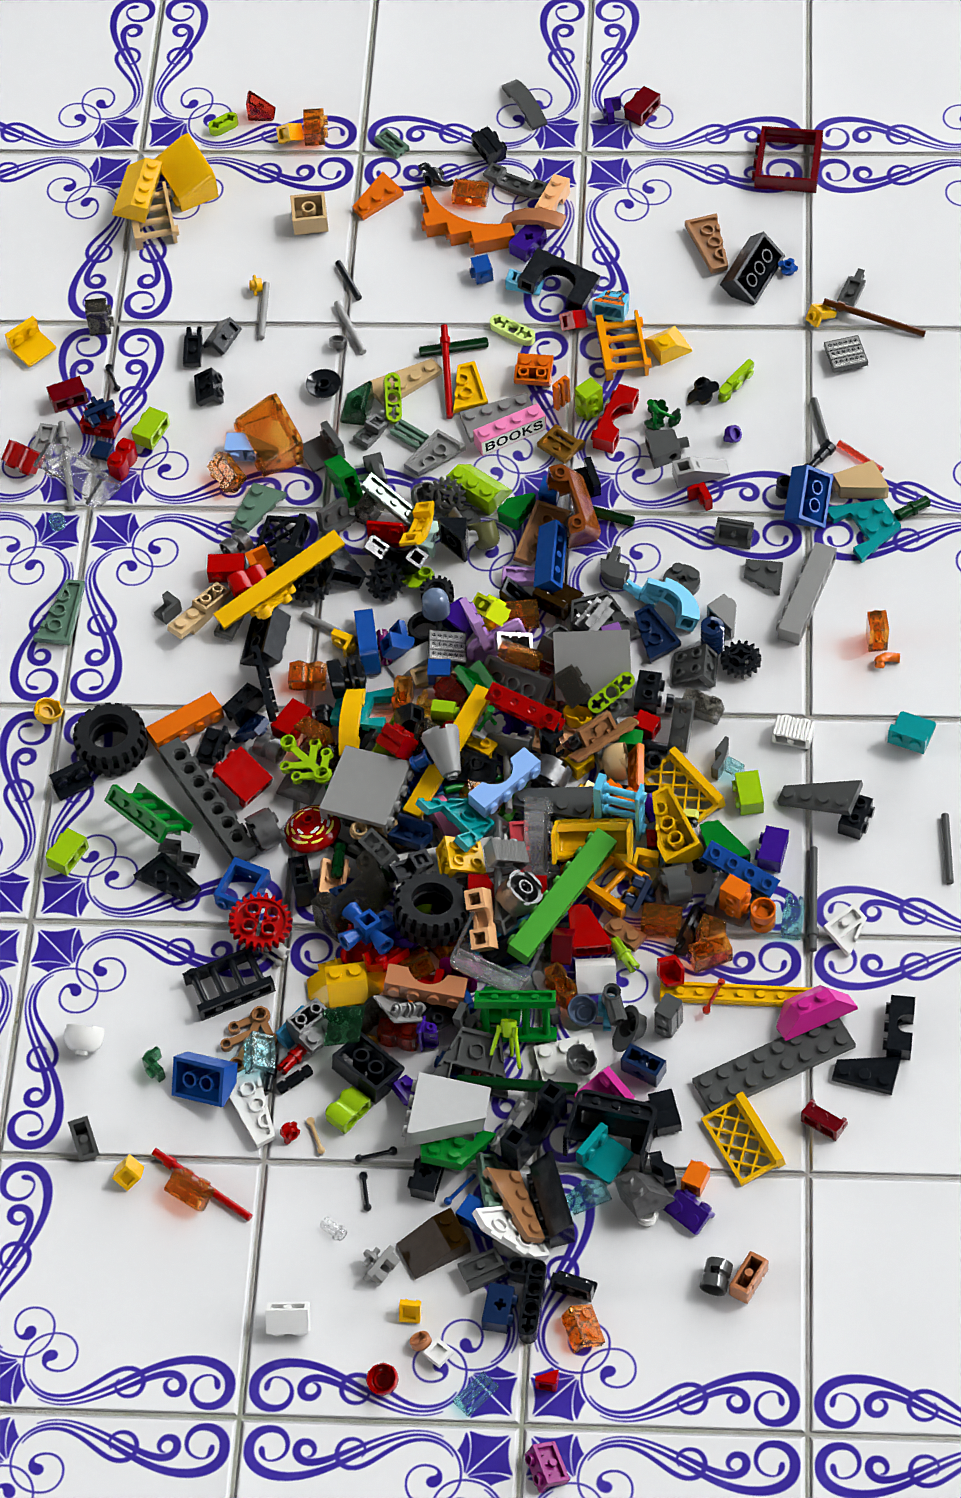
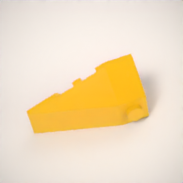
[652,784,705,864]

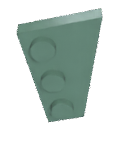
[231,482,287,533]

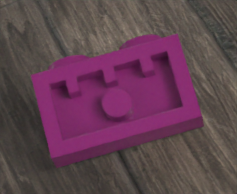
[525,1441,570,1493]

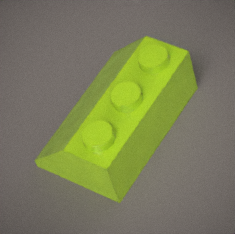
[446,464,512,516]

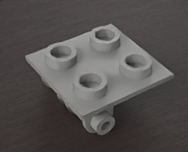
[373,995,426,1023]

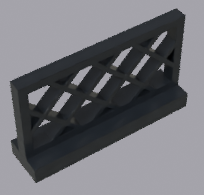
[249,513,311,576]

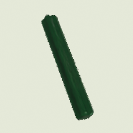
[419,337,489,357]

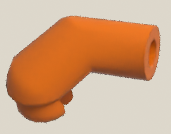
[874,652,900,668]

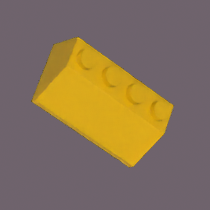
[112,158,162,223]

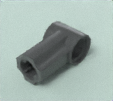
[363,452,388,484]
[601,983,628,1027]

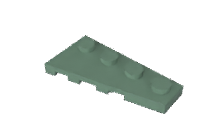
[33,579,85,645]

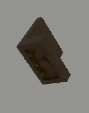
[532,583,584,621]

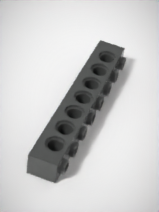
[159,737,257,861]

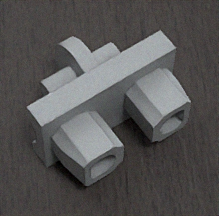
[363,1245,400,1285]

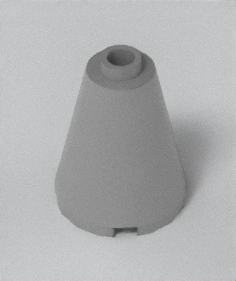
[421,724,461,780]

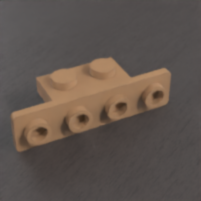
[568,710,639,763]

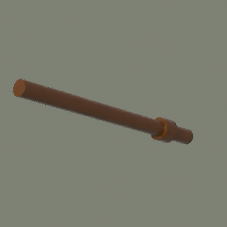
[823,298,926,337]

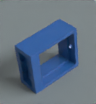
[213,857,271,913]

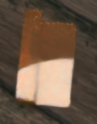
[696,913,727,952]

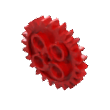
[228,892,293,952]

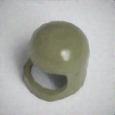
[467,520,500,550]

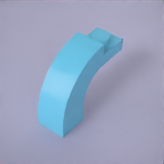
[641,577,700,632]

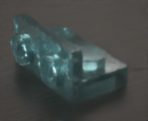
[242,1031,275,1074]

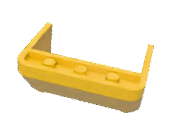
[551,818,633,864]

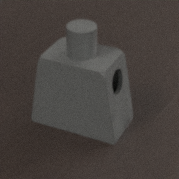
[645,429,689,469]

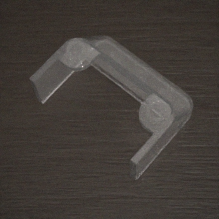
[33,441,122,509]
[450,911,545,990]

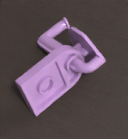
[459,597,526,664]

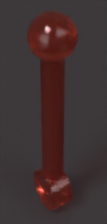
[703,978,725,1015]

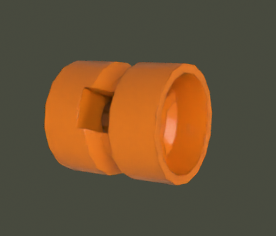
[750,897,776,933]

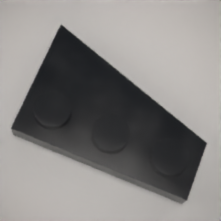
[133,852,202,902]

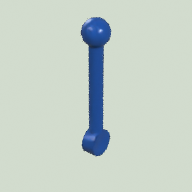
[444,1173,476,1205]

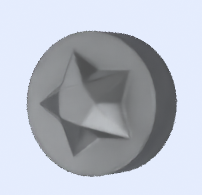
[329,335,347,349]

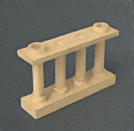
[131,181,180,250]

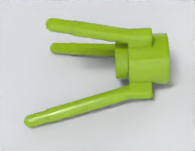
[489,1019,521,1069]

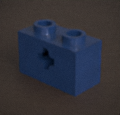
[620,1043,666,1088]
[481,1282,518,1334]

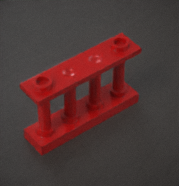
[484,682,566,731]

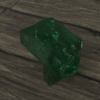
[142,1046,166,1083]

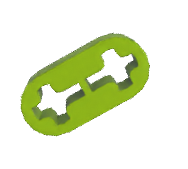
[208,112,239,136]

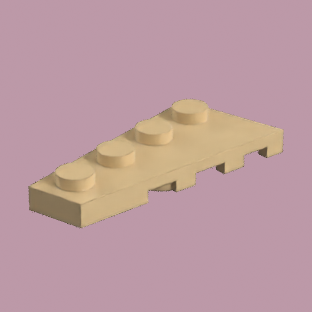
[364,358,443,407]

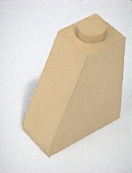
[832,460,889,499]

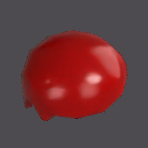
[366,1362,399,1396]

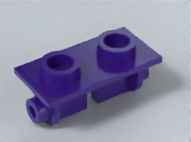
[416,1016,439,1052]

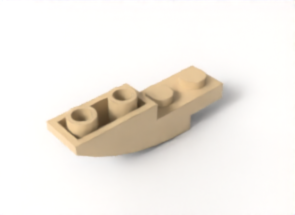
[167,581,231,639]

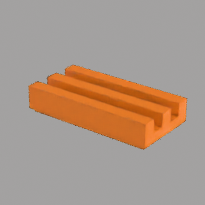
[552,375,571,411]

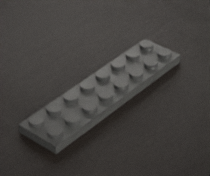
[692,1018,856,1113]

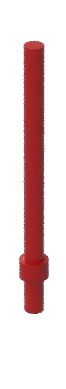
[440,324,453,419]
[152,1148,253,1221]

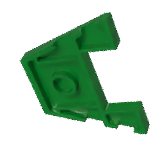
[420,1130,496,1171]

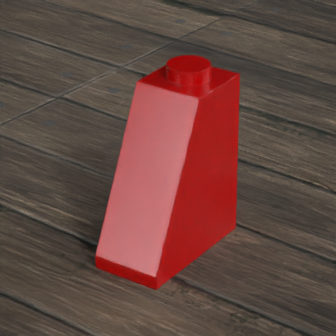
[568,904,612,957]

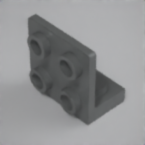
[297,420,345,473]
[671,644,718,688]

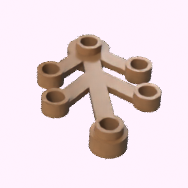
[220,1006,278,1073]

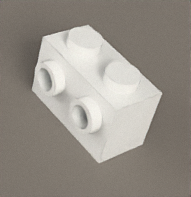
[265,1302,311,1337]

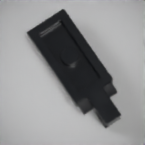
[673,905,710,958]

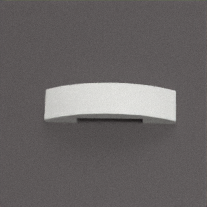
[388,641,428,682]

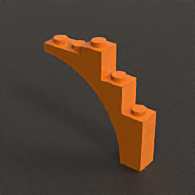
[420,186,515,255]

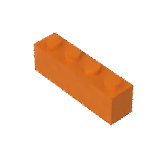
[145,691,224,754]

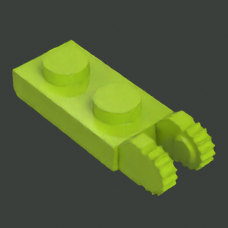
[718,359,754,403]

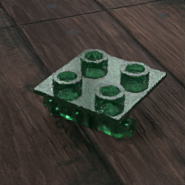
[322,1005,366,1046]

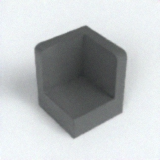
[154,591,182,625]

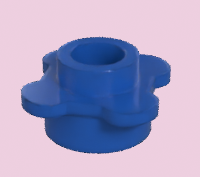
[778,258,798,276]

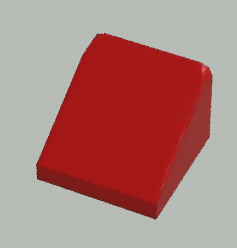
[535,1370,560,1392]

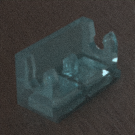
[780,893,806,940]

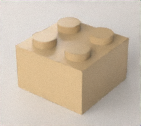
[290,192,329,235]

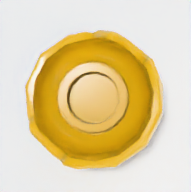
[33,697,63,725]
[562,704,593,729]

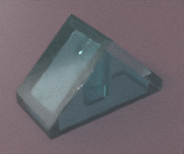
[566,1180,612,1215]

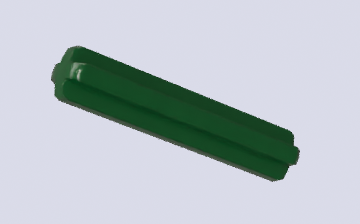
[593,506,635,527]

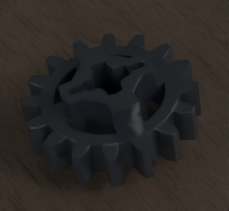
[366,561,406,601]
[291,568,331,604]
[720,640,761,679]

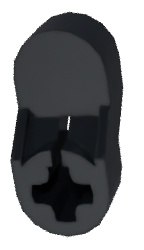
[649,1151,677,1188]

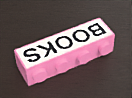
[473,403,546,456]

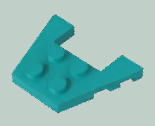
[827,499,901,563]
[330,687,397,733]
[415,798,495,853]

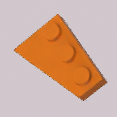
[352,172,404,220]

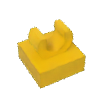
[399,1299,421,1324]

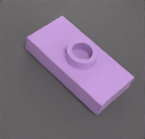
[501,566,535,586]

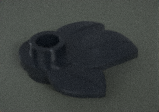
[687,377,719,405]

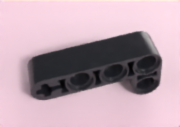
[507,1257,547,1344]

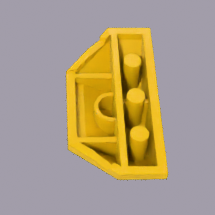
[307,962,386,1009]

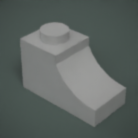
[494,632,534,659]

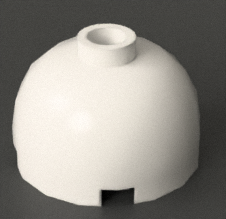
[64,1024,105,1056]

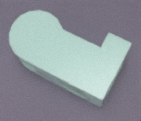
[415,520,440,558]

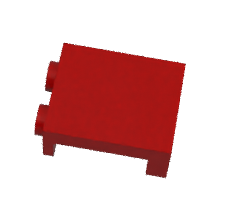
[212,746,273,808]

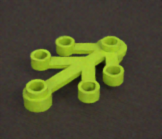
[279,734,333,784]

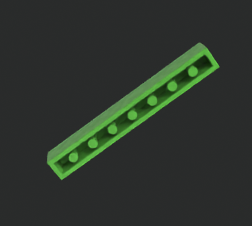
[507,828,617,965]

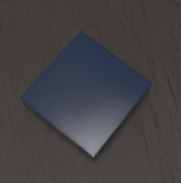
[90,440,114,461]

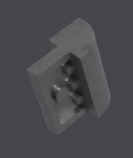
[571,596,614,631]
[286,997,342,1055]

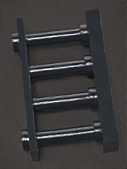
[182,946,276,1021]

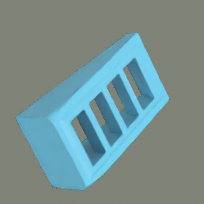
[505,269,544,295]

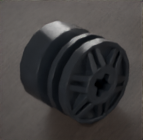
[326,654,367,700]

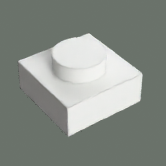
[423,1337,454,1368]

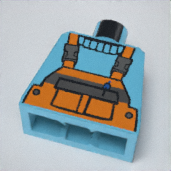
[592,290,629,322]

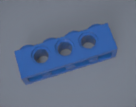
[700,840,781,899]

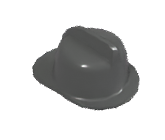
[612,1005,647,1052]

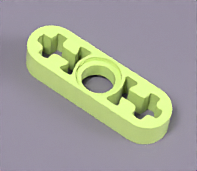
[490,314,535,346]

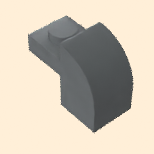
[600,545,630,589]
[158,831,200,869]

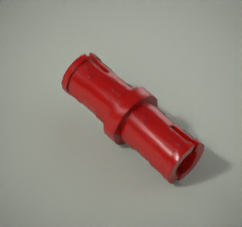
[276,1043,308,1075]

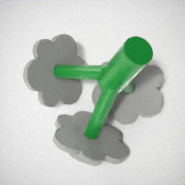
[471,705,506,740]

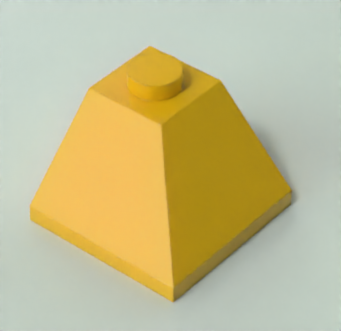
[644,326,692,365]

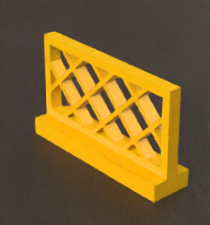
[644,746,726,824]
[701,1091,786,1186]

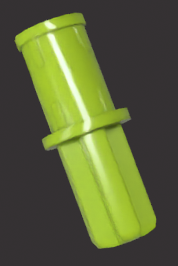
[611,936,640,973]

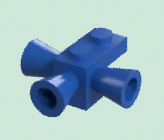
[338,902,396,955]

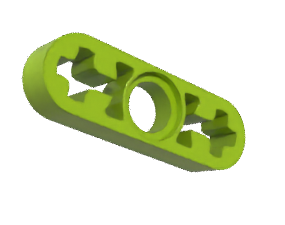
[383,372,402,425]
[588,672,635,713]

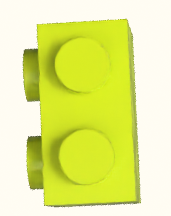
[471,592,511,627]

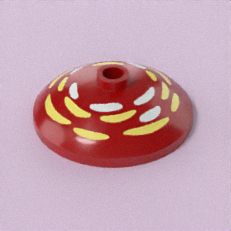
[284,805,341,853]

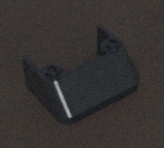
[563,1089,657,1173]

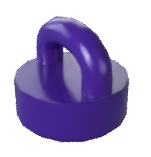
[723,425,742,443]

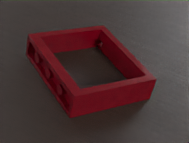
[752,126,823,193]

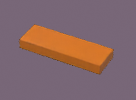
[627,742,644,791]

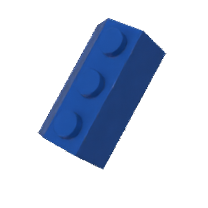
[784,464,833,528]
[171,1051,238,1107]

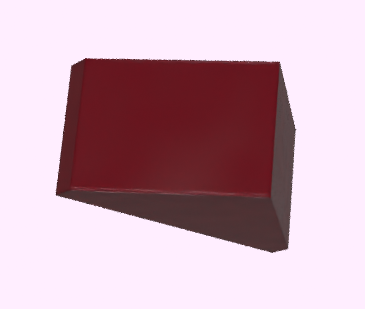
[551,927,575,966]

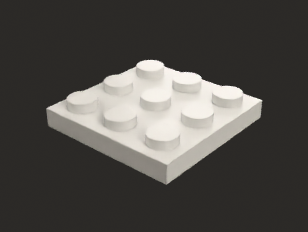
[533,1033,603,1098]

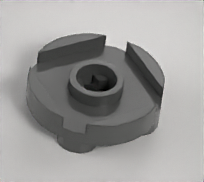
[663,562,700,595]

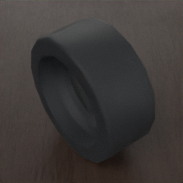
[407,611,443,646]

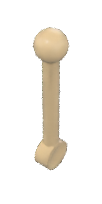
[306,1117,325,1154]

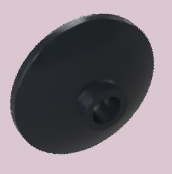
[306,369,341,398]

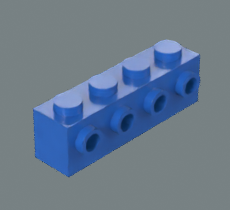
[533,519,568,594]

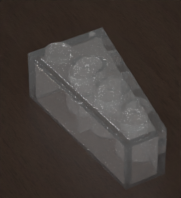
[524,797,553,878]

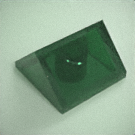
[340,380,374,426]

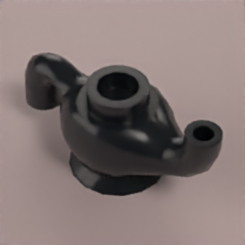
[418,162,454,188]

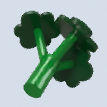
[644,399,681,430]

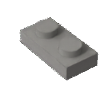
[32,423,58,458]

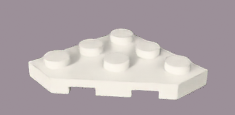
[472,1206,550,1260]

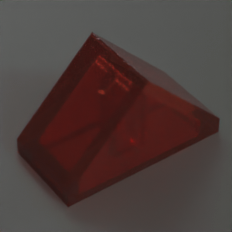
[246,90,276,121]

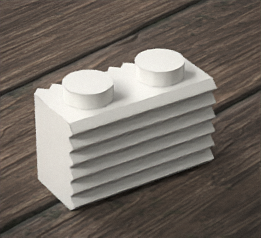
[771,714,815,749]

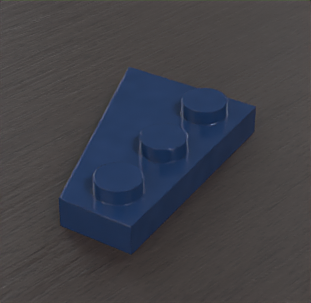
[634,603,681,663]
[231,712,270,744]

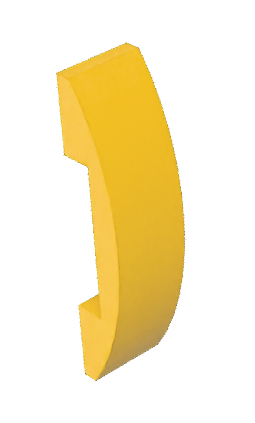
[399,501,435,546]
[338,688,366,757]

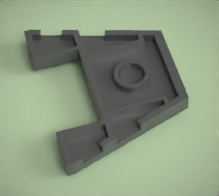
[570,591,640,641]
[432,1026,508,1100]

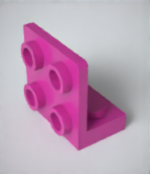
[574,1066,635,1099]

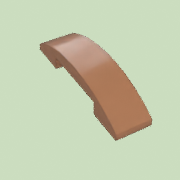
[500,208,566,230]

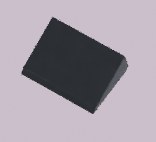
[438,517,469,562]

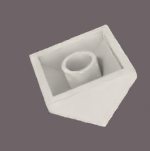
[575,957,616,996]

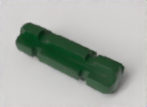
[331,842,346,879]

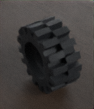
[420,575,454,604]

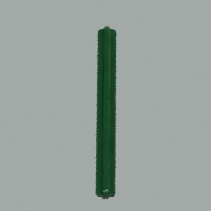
[456,1075,578,1095]

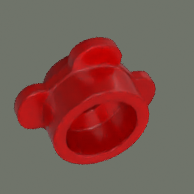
[280,1121,300,1144]

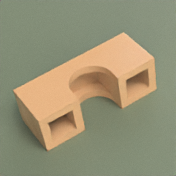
[534,174,570,227]
[464,887,499,952]

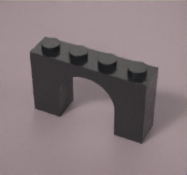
[518,248,600,311]
[500,1079,567,1171]

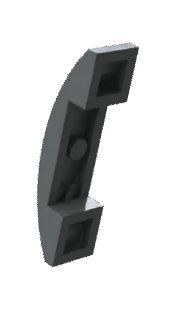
[501,79,547,131]
[483,162,548,198]

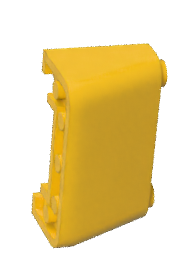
[153,133,219,212]

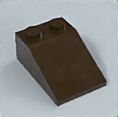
[396,1208,471,1279]

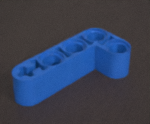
[354,608,381,675]

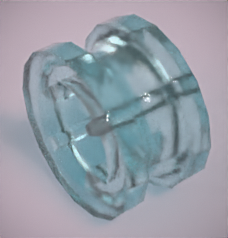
[48,513,66,531]

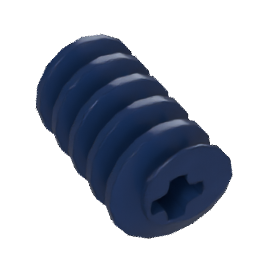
[701,616,725,655]

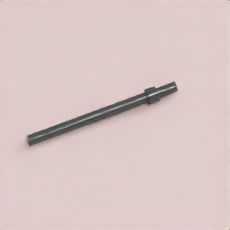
[492,819,504,924]
[807,846,819,952]

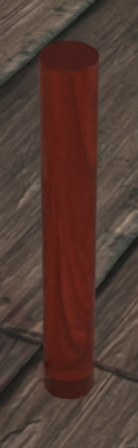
[837,440,884,473]

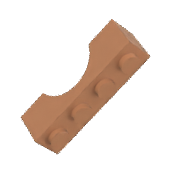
[383,964,468,1009]

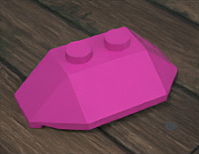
[776,985,858,1041]

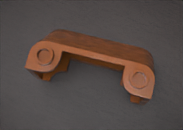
[546,464,601,549]

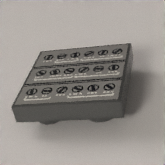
[824,335,868,373]
[428,630,466,667]

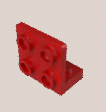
[366,520,408,548]

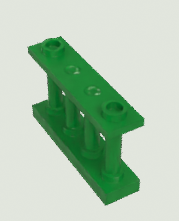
[104,783,194,843]
[474,990,557,1043]

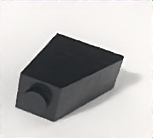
[320,547,367,589]

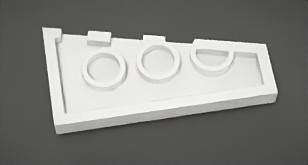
[229,1063,276,1148]

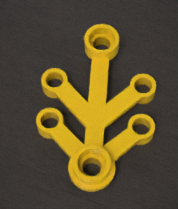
[249,584,296,620]

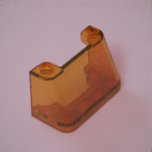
[233,393,303,477]

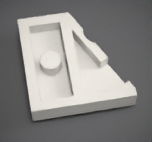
[823,904,867,957]

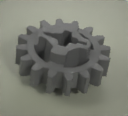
[426,476,466,516]

